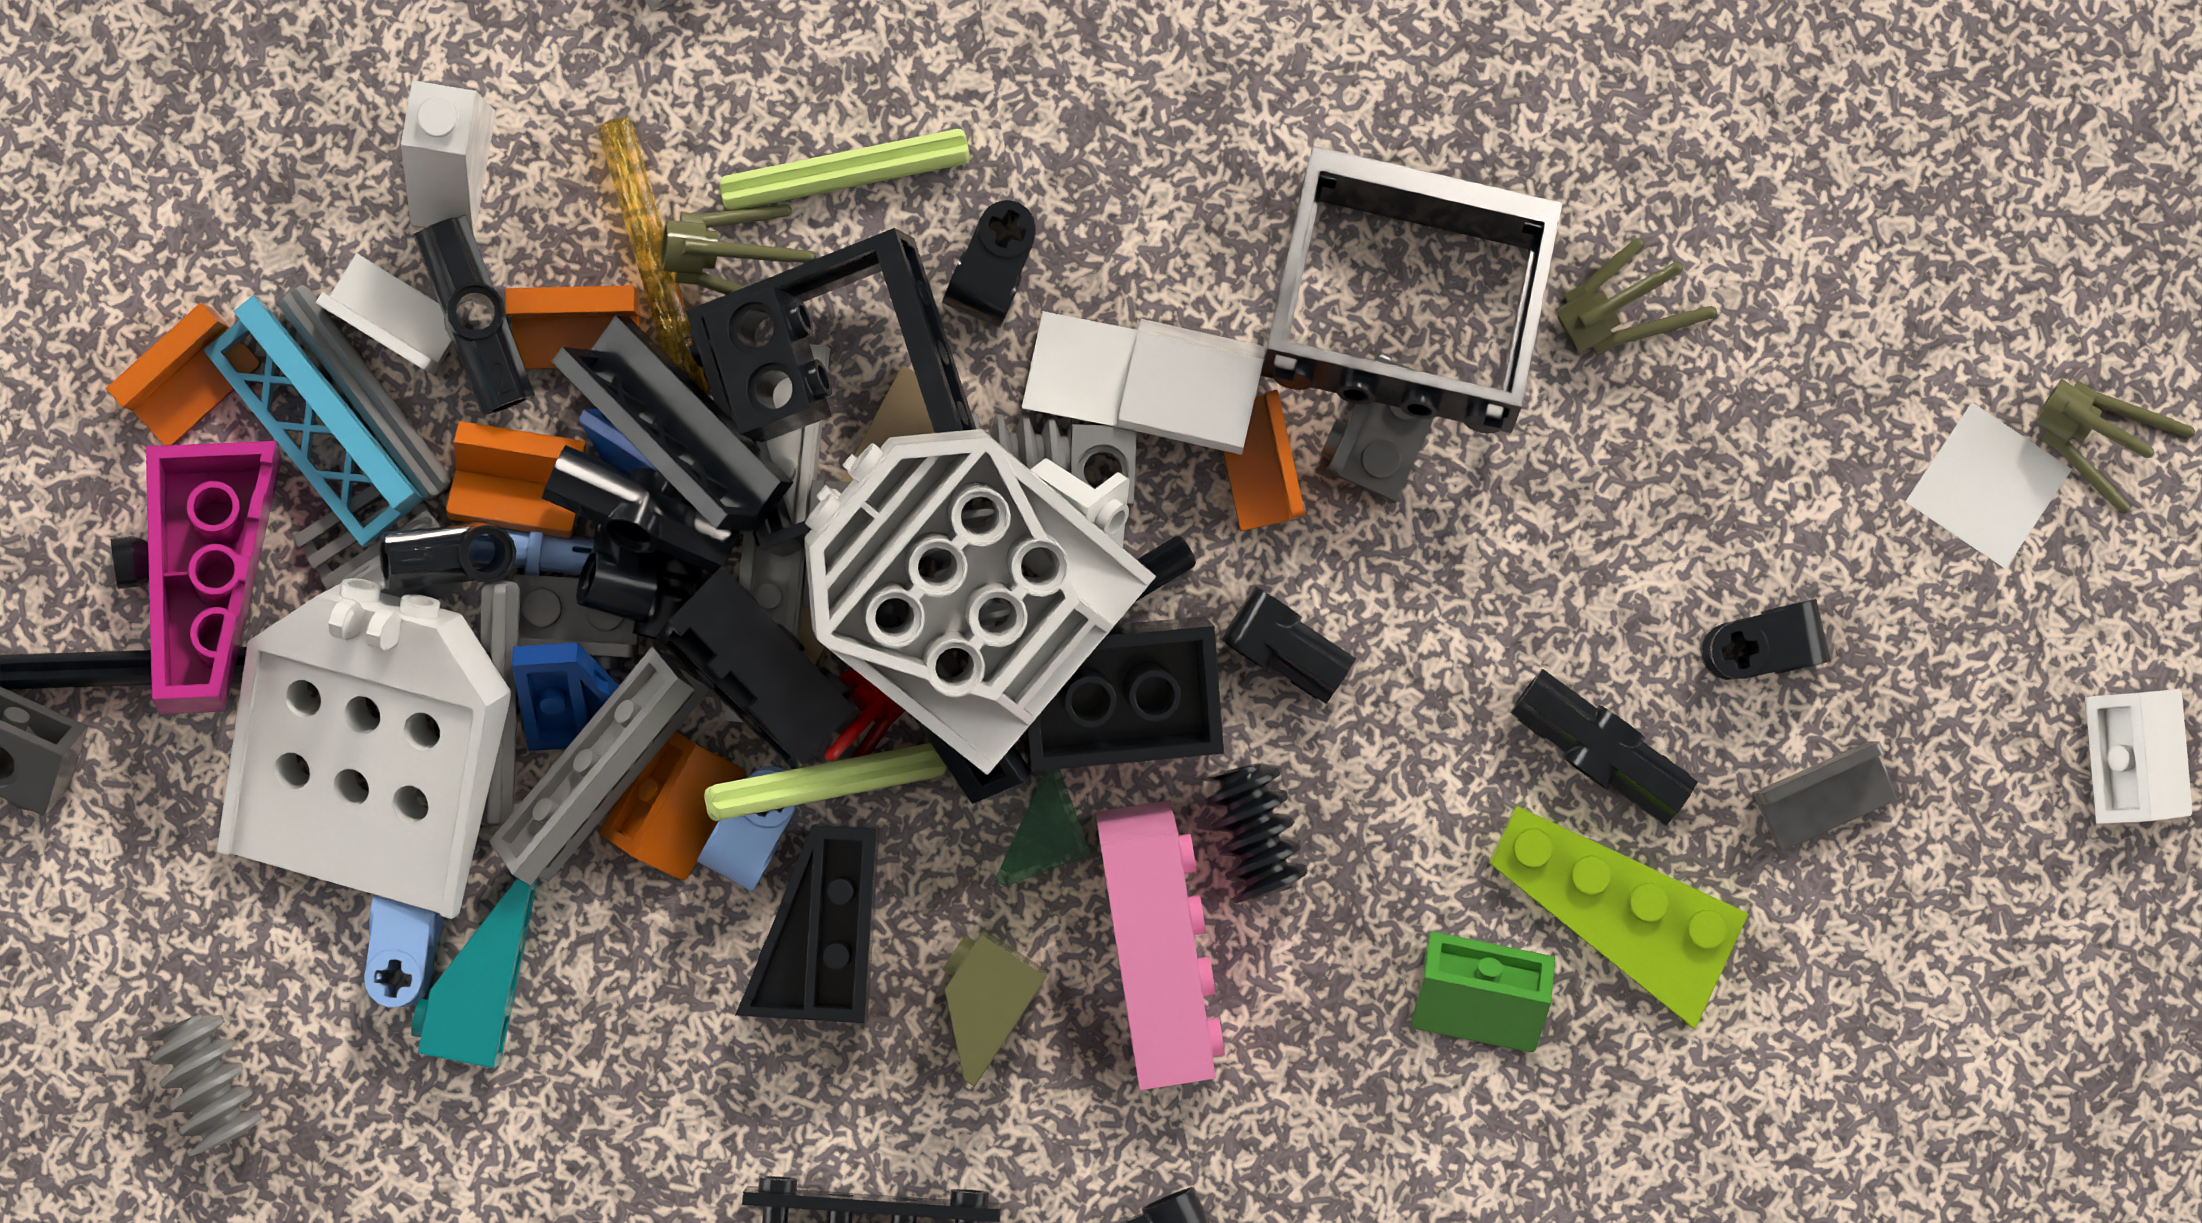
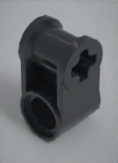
[942,200,1036,328]
[1701,599,1831,680]

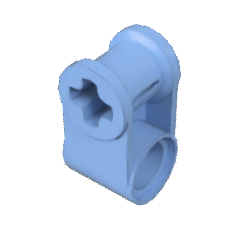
[697,766,797,892]
[364,895,444,1008]

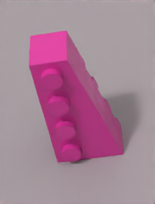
[146,441,282,715]

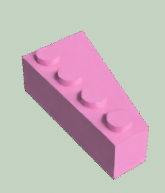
[1095,800,1225,1091]

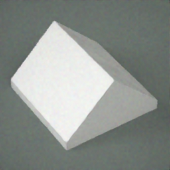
[1116,319,1265,455]

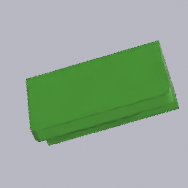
[1411,931,1555,1052]

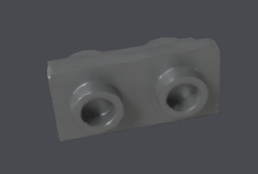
[1321,352,1434,503]
[512,574,639,670]

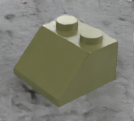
[942,929,1047,1087]

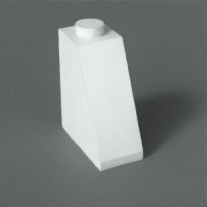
[401,80,496,236]

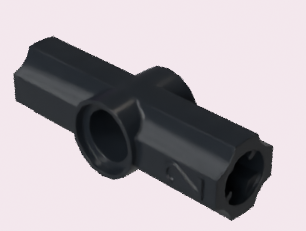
[413,215,535,416]
[541,445,740,574]
[1509,669,1698,826]

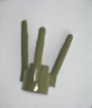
[660,204,816,295]
[1555,238,1717,356]
[2034,379,2195,513]

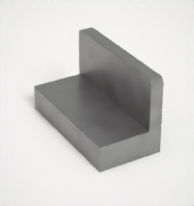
[1752,741,1898,851]

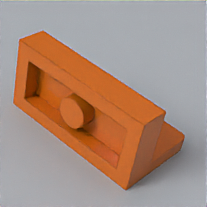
[505,285,640,370]
[105,302,261,445]
[1222,390,1305,532]
[446,421,586,538]
[598,731,746,880]

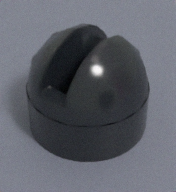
[110,536,149,589]

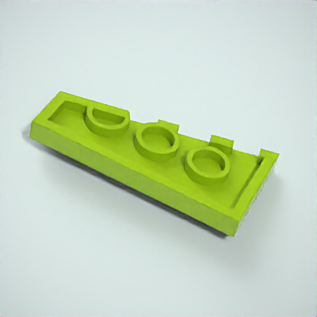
[1488,805,1749,1029]

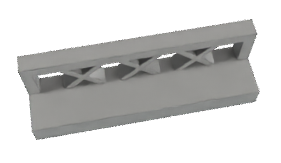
[489,646,710,885]

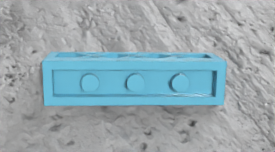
[203,295,424,548]

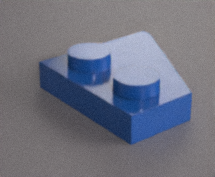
[512,643,619,751]

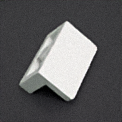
[315,253,467,375]
[2085,689,2192,824]

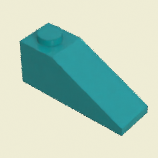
[411,876,539,1068]

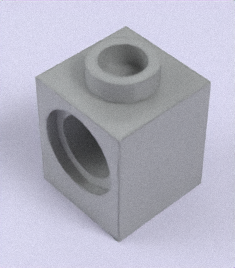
[1071,424,1136,507]

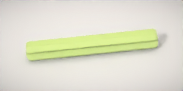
[720,129,970,210]
[704,743,946,821]

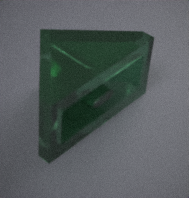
[994,769,1091,886]

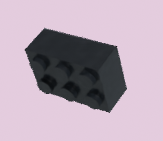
[1023,616,1224,772]

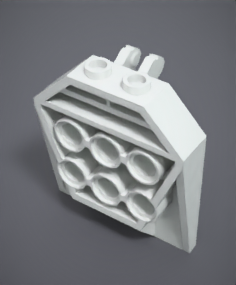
[804,429,1156,775]
[217,578,511,919]

